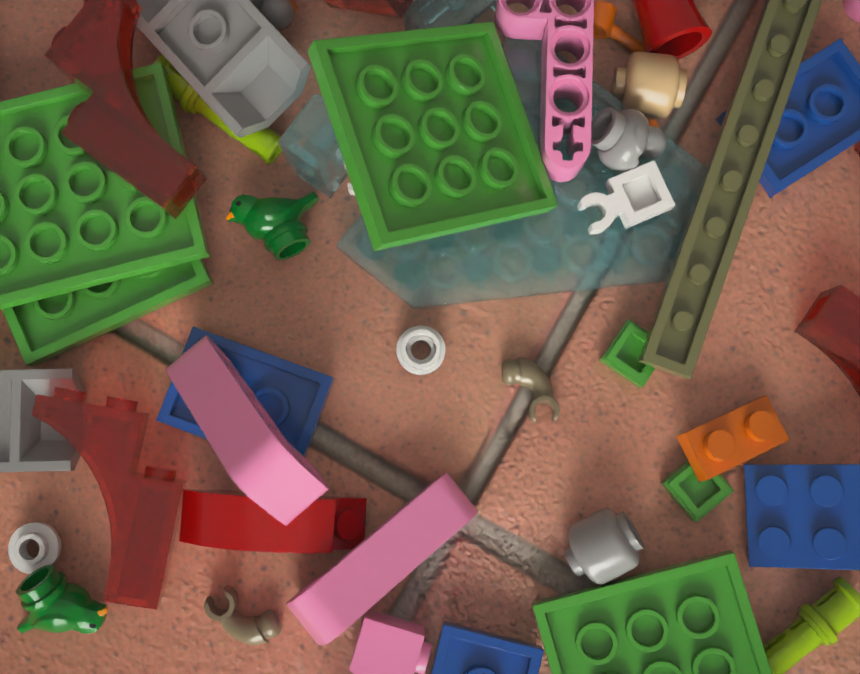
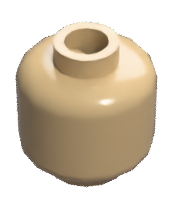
[611,52,687,119]

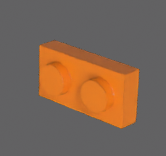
[676,395,790,482]

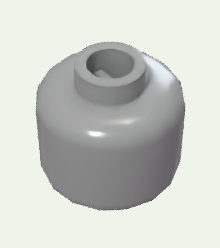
[564,508,644,585]

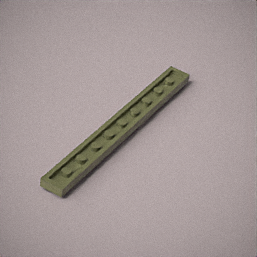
[638,0,822,379]

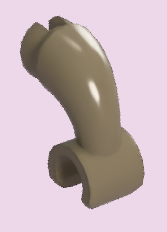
[501,357,560,424]
[204,586,282,645]

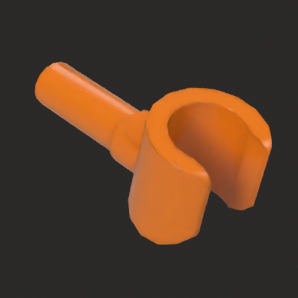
[593,1,645,52]

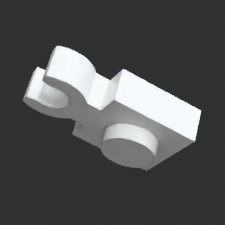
[577,160,675,235]

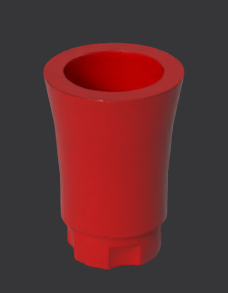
[631,0,712,60]

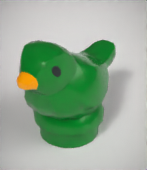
[226,192,319,260]
[16,565,109,634]

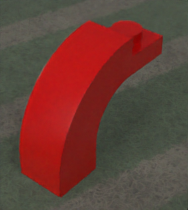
[179,489,367,553]

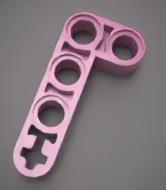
[494,0,594,182]
[166,335,329,525]
[286,472,478,645]

